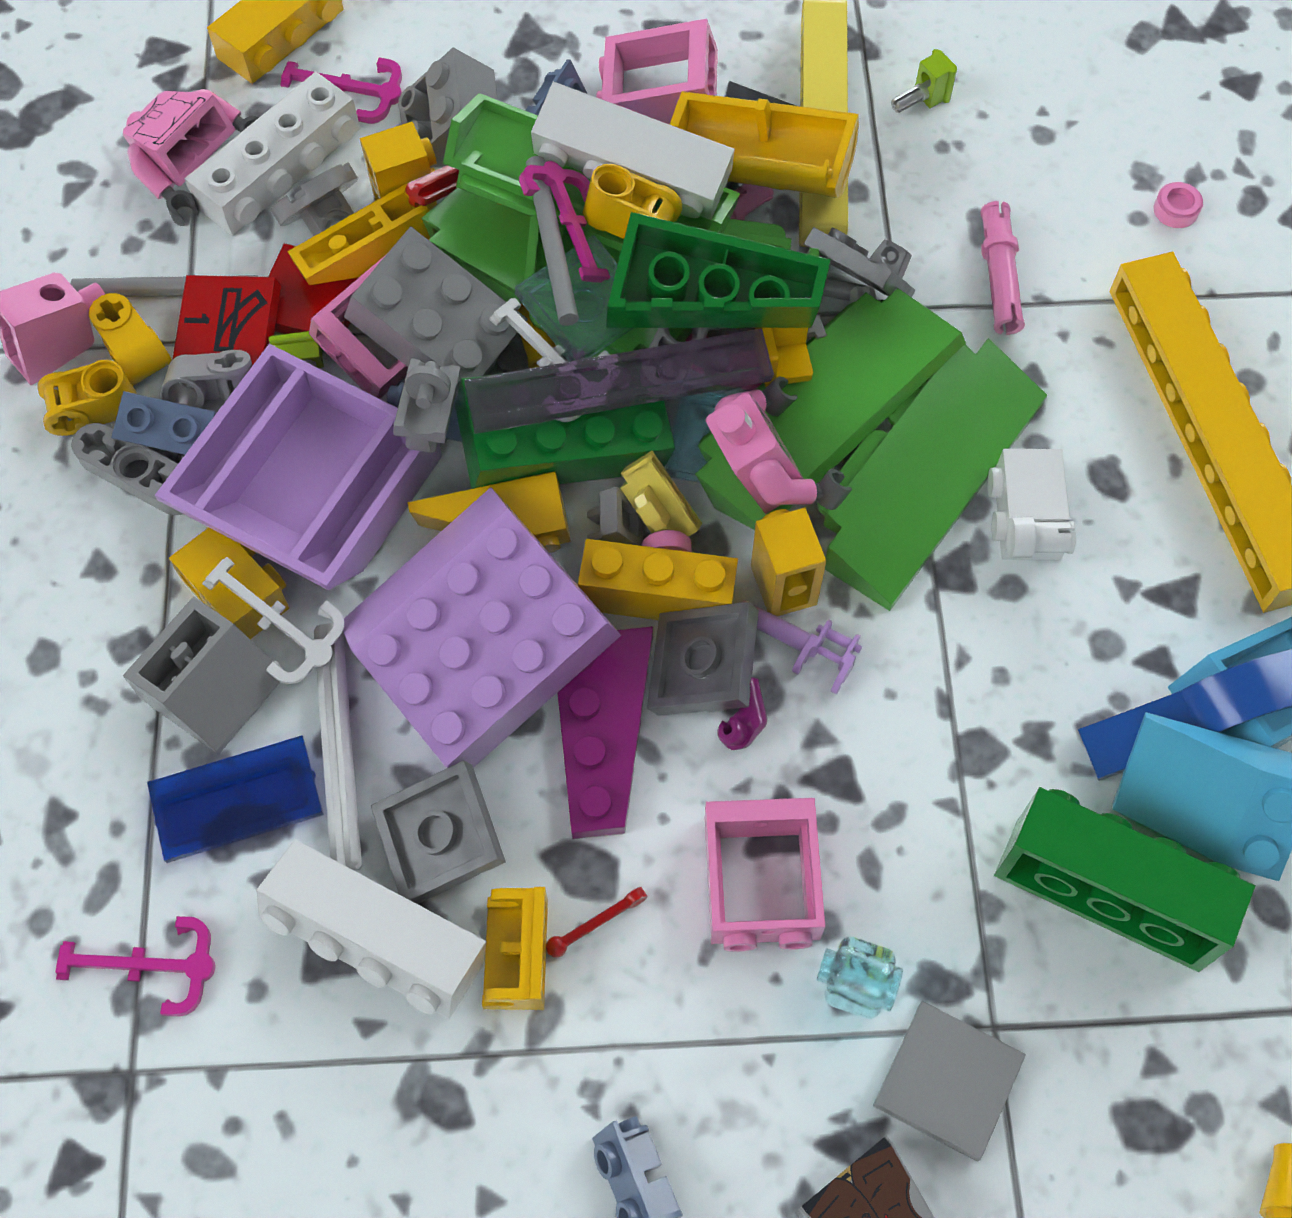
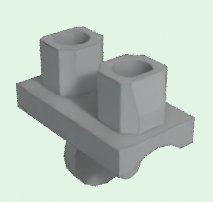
[394,358,461,453]

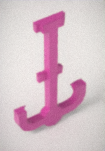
[280,57,402,124]
[519,161,610,283]
[55,916,216,1017]

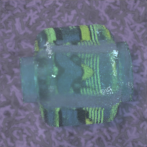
[816,936,903,1019]

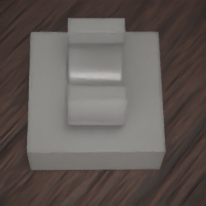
[587,487,643,546]

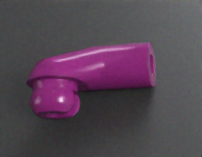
[717,677,767,750]

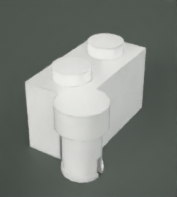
[988,449,1076,560]

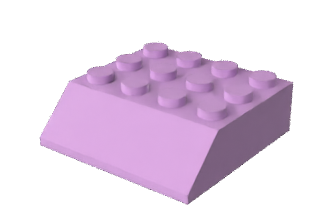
[155,344,442,590]
[343,487,621,768]

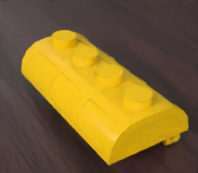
[669,91,859,198]

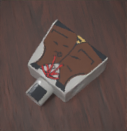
[795,1135,934,1218]

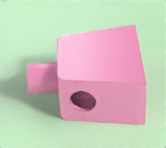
[0,272,105,385]

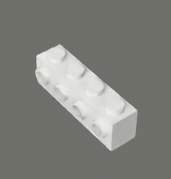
[184,72,360,236]
[531,81,735,220]
[256,839,486,1019]

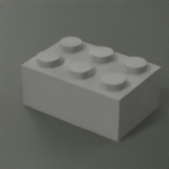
[344,226,528,396]

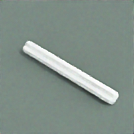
[314,623,362,870]

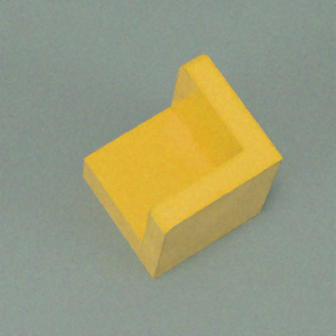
[754,328,813,387]

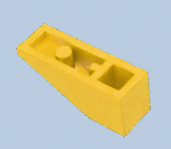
[288,182,430,285]
[408,472,571,553]

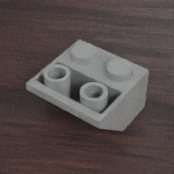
[398,47,498,168]
[123,596,280,755]

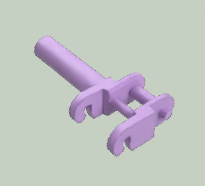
[742,600,862,694]

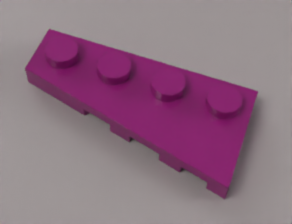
[557,626,653,839]

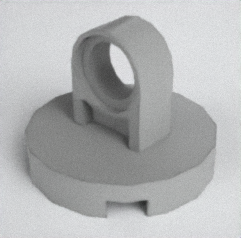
[271,162,359,236]

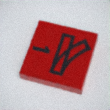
[172,275,281,370]

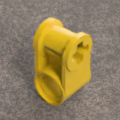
[583,164,683,239]
[89,293,172,386]
[37,359,137,436]

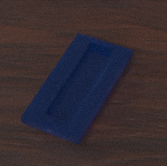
[147,735,324,863]

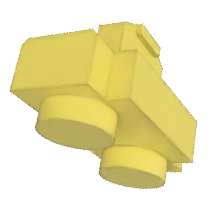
[620,451,702,537]

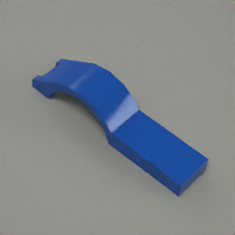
[1078,649,1292,781]

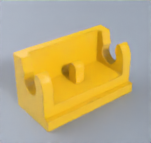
[482,887,548,1010]

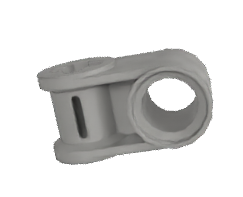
[160,350,252,412]

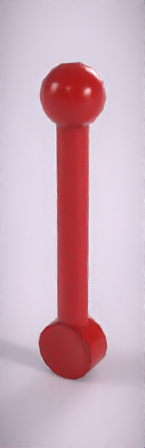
[546,887,648,958]

